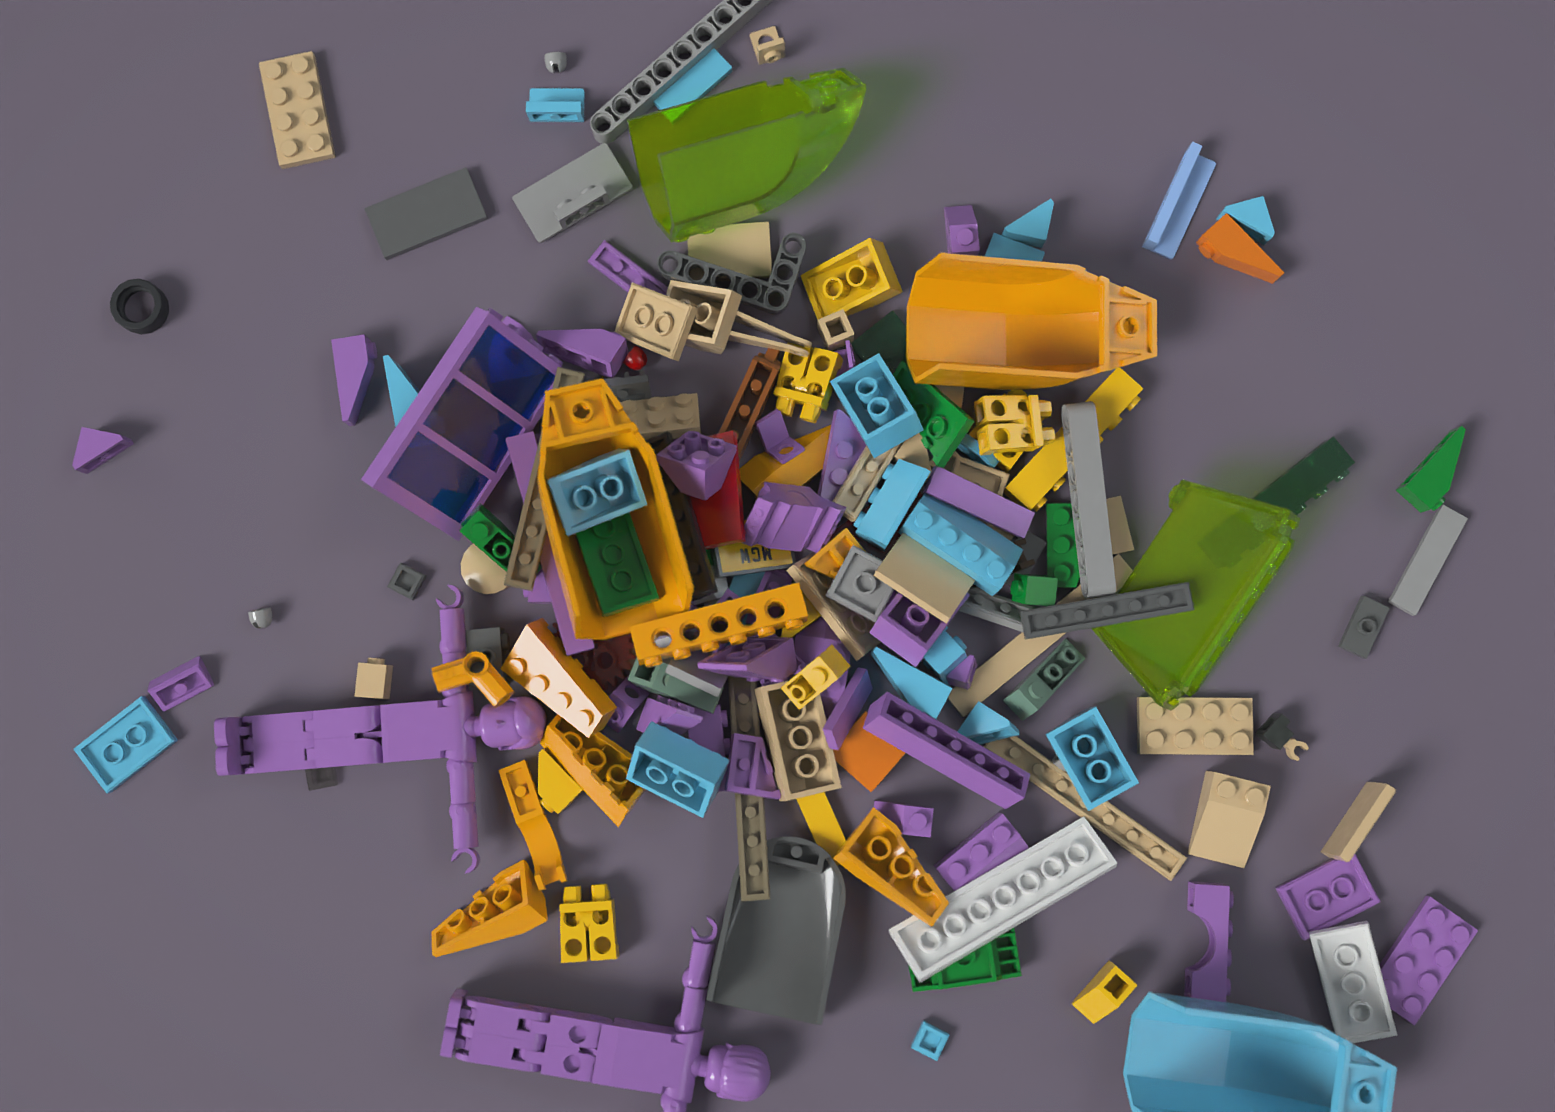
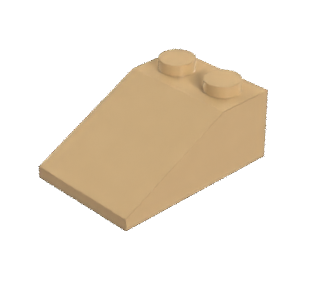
[1187,771,1271,868]

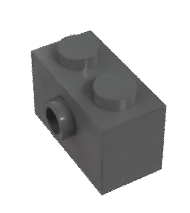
[465,627,511,687]

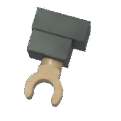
[1255,713,1309,761]

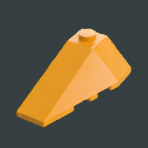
[740,425,831,500]
[431,859,548,957]

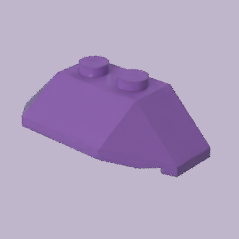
[788,617,851,722]

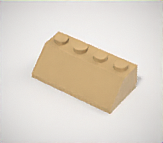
[754,681,841,801]

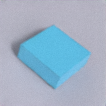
[911,1020,950,1061]

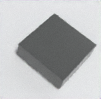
[387,562,427,600]

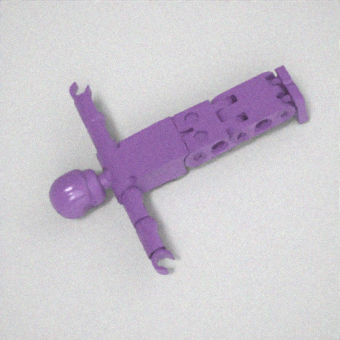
[214,585,547,874]
[440,915,771,1112]

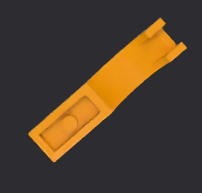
[498,760,568,891]

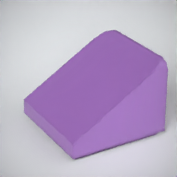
[946,655,977,690]

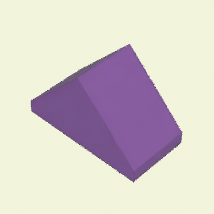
[72,427,134,474]

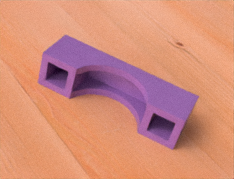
[1184,881,1234,1002]

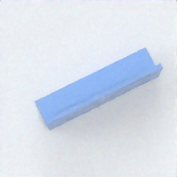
[1142,141,1216,260]

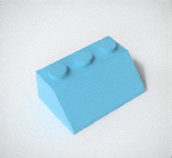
[853,459,931,552]
[1045,707,1139,811]

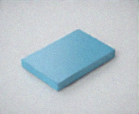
[73,696,178,794]

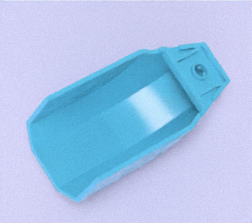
[1123,992,1397,1112]

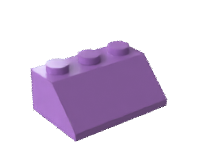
[933,812,1029,891]

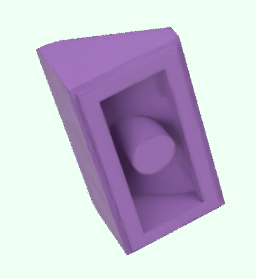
[148,656,214,712]

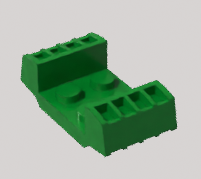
[909,928,1022,992]

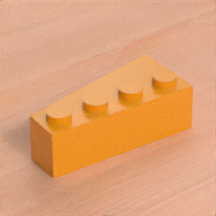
[540,714,646,827]

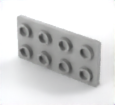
[512,143,633,243]

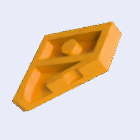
[804,528,866,579]

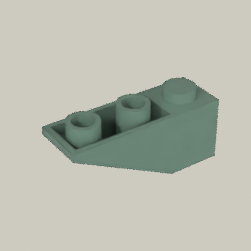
[1003,638,1086,721]
[628,658,724,714]

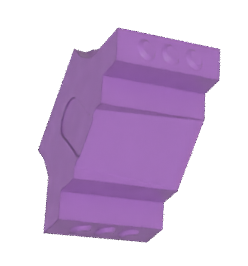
[741,482,847,552]

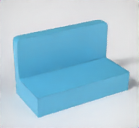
[526,88,585,122]

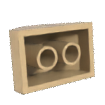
[666,280,812,357]

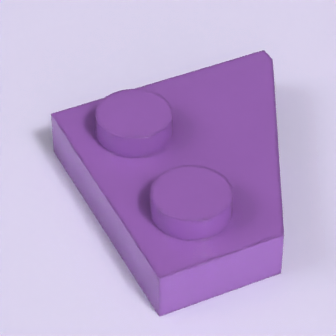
[724,733,781,800]

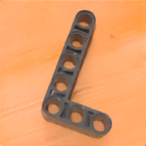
[657,232,806,314]

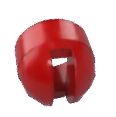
[623,346,648,370]

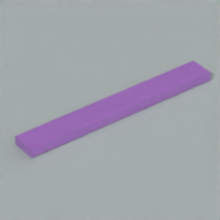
[506,431,595,657]

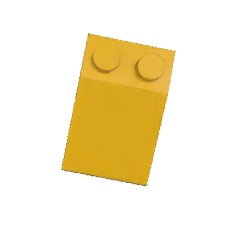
[800,238,903,320]

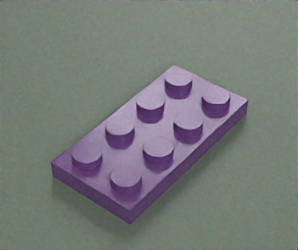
[1379,895,1478,1026]

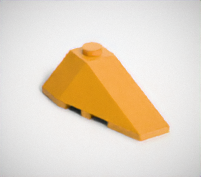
[833,807,949,927]

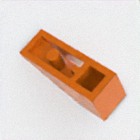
[1196,213,1284,284]

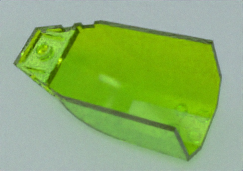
[627,68,866,242]

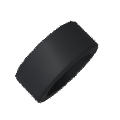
[110,278,169,334]

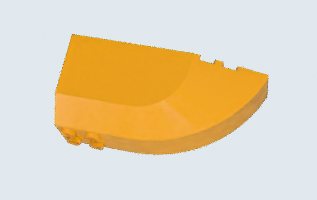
[906,253,1157,390]
[538,378,693,640]

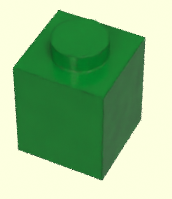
[1010,573,1058,606]

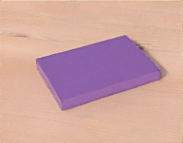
[1275,854,1380,940]

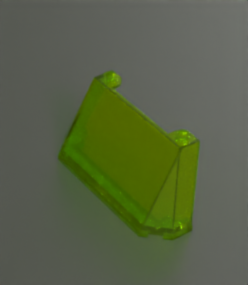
[1091,480,1301,711]

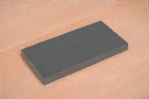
[364,167,488,260]

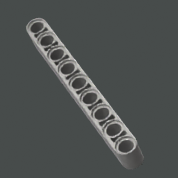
[590,0,773,144]

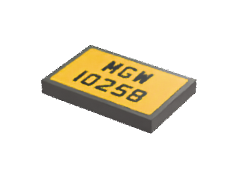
[711,516,796,578]

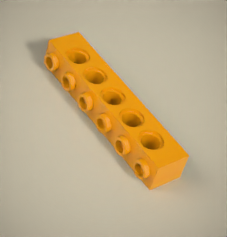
[629,582,808,667]

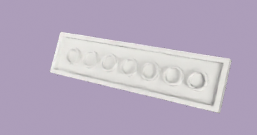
[889,817,1117,982]

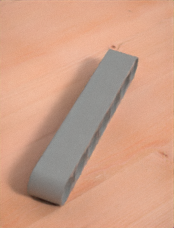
[1061,401,1116,599]

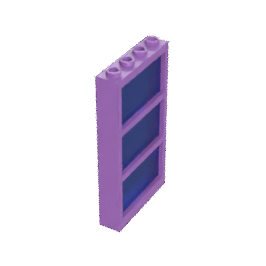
[361,307,563,541]

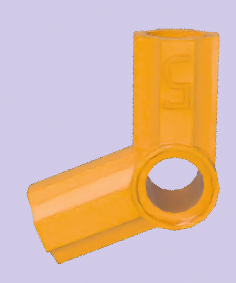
[431,651,515,708]

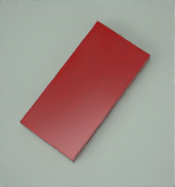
[690,431,746,550]

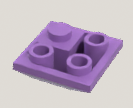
[656,431,737,501]

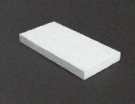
[1309,921,1398,1043]

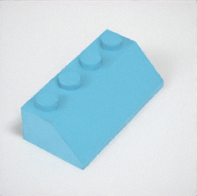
[898,493,1023,596]

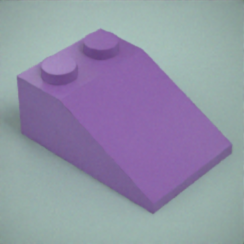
[869,592,970,667]
[697,636,797,683]

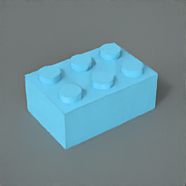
[830,353,923,458]
[626,721,729,818]

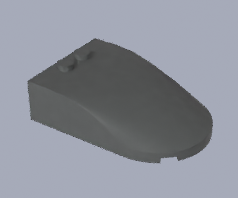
[706,837,846,1026]

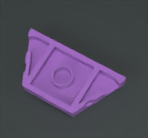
[818,409,877,504]

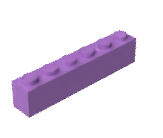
[863,692,1030,809]

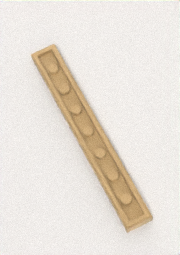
[947,553,1136,717]
[983,736,1187,881]

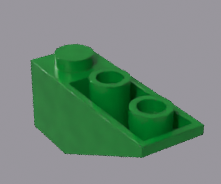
[459,503,542,573]

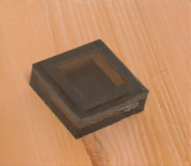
[305,767,338,791]

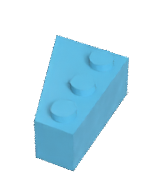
[922,627,967,686]

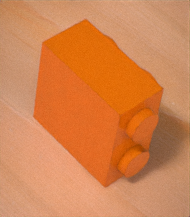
[833,711,905,792]

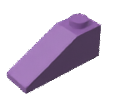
[536,329,628,378]
[331,334,377,426]

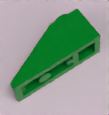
[1396,426,1466,513]

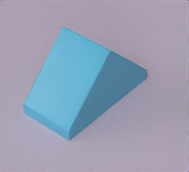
[1216,196,1275,245]
[1002,199,1054,248]
[957,701,1020,745]

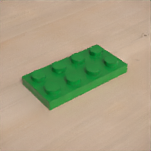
[575,512,659,617]

